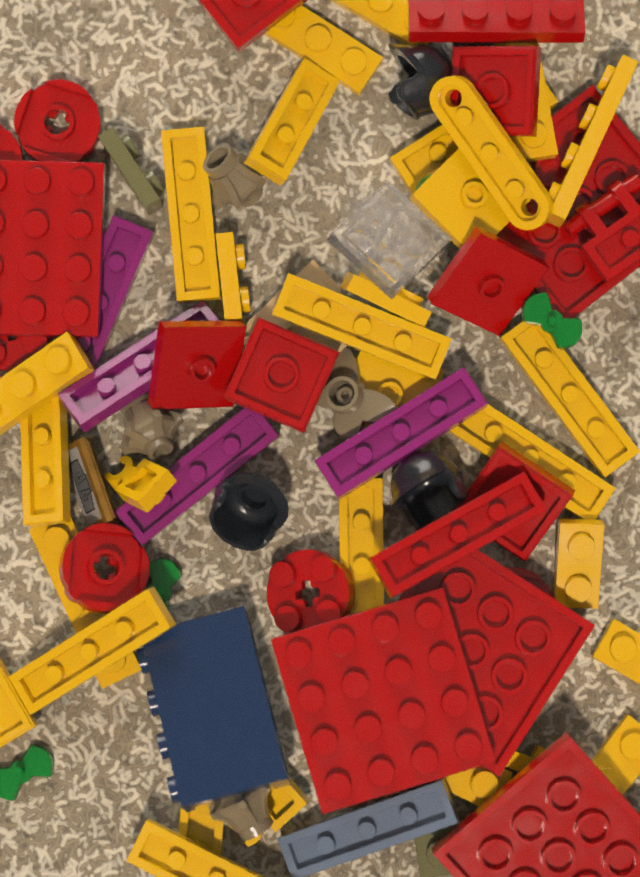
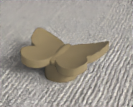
[317,348,398,439]

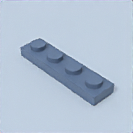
[277,778,460,877]

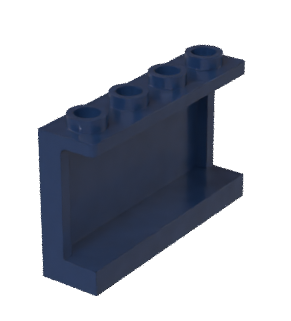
[137,606,291,812]

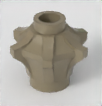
[203,145,266,209]
[120,393,184,460]
[208,786,273,840]

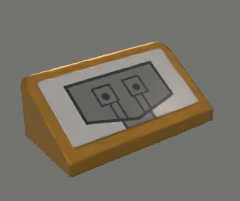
[68,437,119,527]

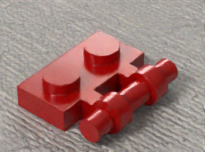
[562,173,640,284]

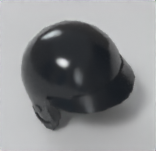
[388,43,452,120]
[391,451,469,530]
[209,472,289,551]

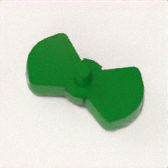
[521,292,582,350]
[149,558,182,613]
[0,744,54,801]

